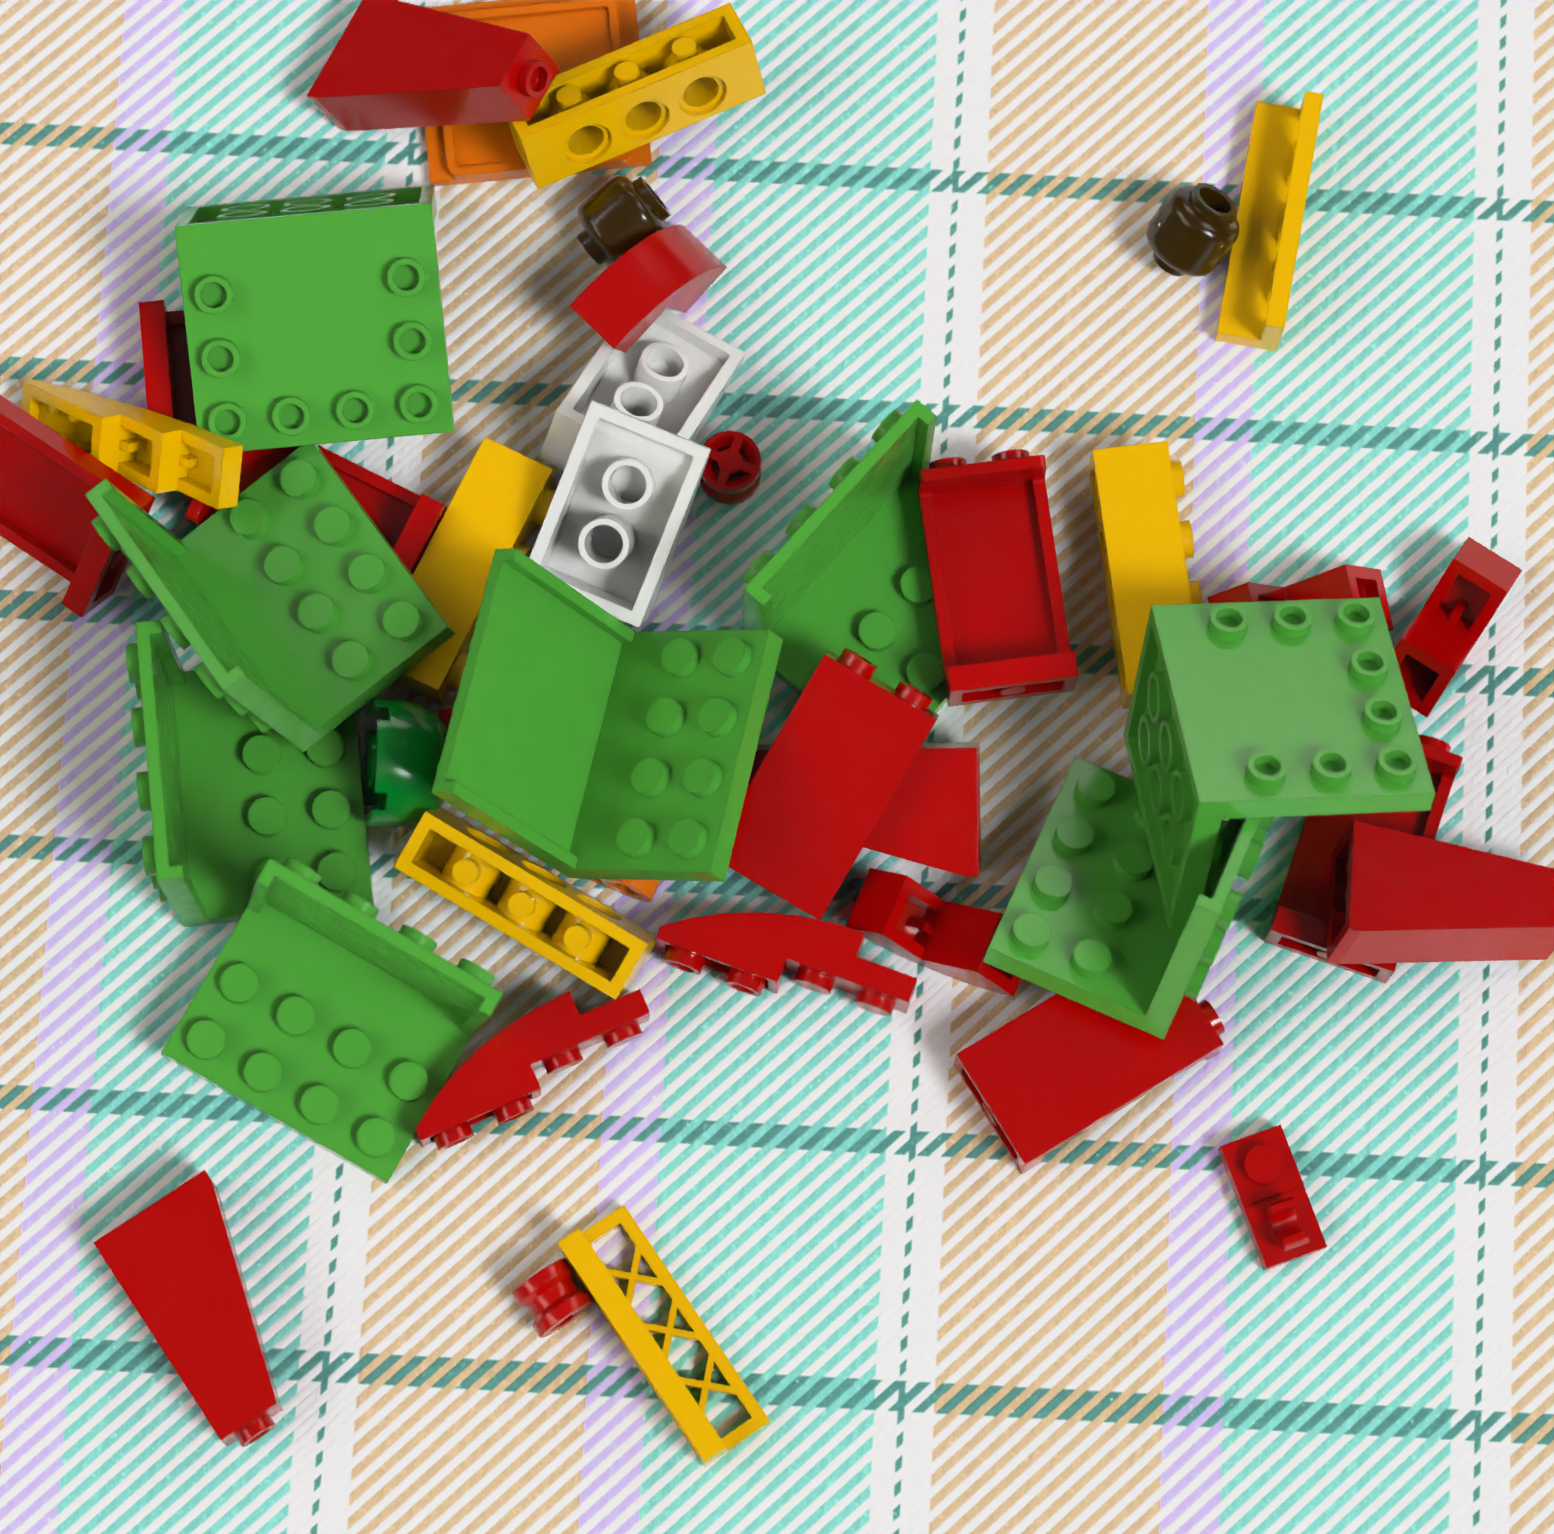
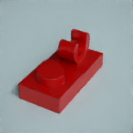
[1218,1125,1327,1271]

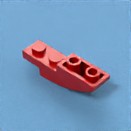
[656,912,917,1016]
[415,989,650,1151]

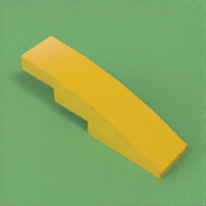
[21,379,243,510]

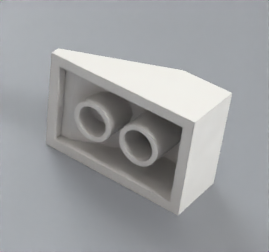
[539,309,746,471]
[529,400,711,627]

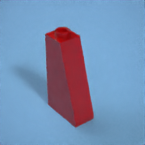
[307,0,560,131]
[748,742,981,877]
[1326,820,1554,964]
[94,1170,283,1447]

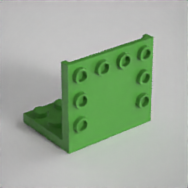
[174,185,455,451]
[742,400,947,713]
[85,445,455,752]
[432,548,783,882]
[1124,597,1435,932]
[126,620,374,927]
[983,756,1275,1040]
[161,857,503,1184]

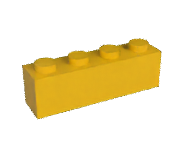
[394,437,555,705]
[1088,441,1203,709]

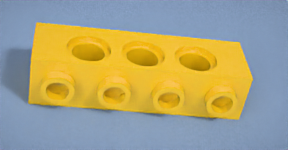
[508,3,766,190]
[394,807,657,1000]

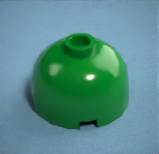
[363,698,447,827]

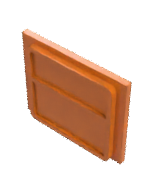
[425,0,652,186]

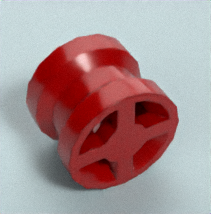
[700,430,761,505]
[511,1258,595,1338]

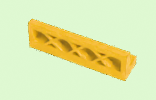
[1215,91,1324,351]
[557,1205,770,1467]

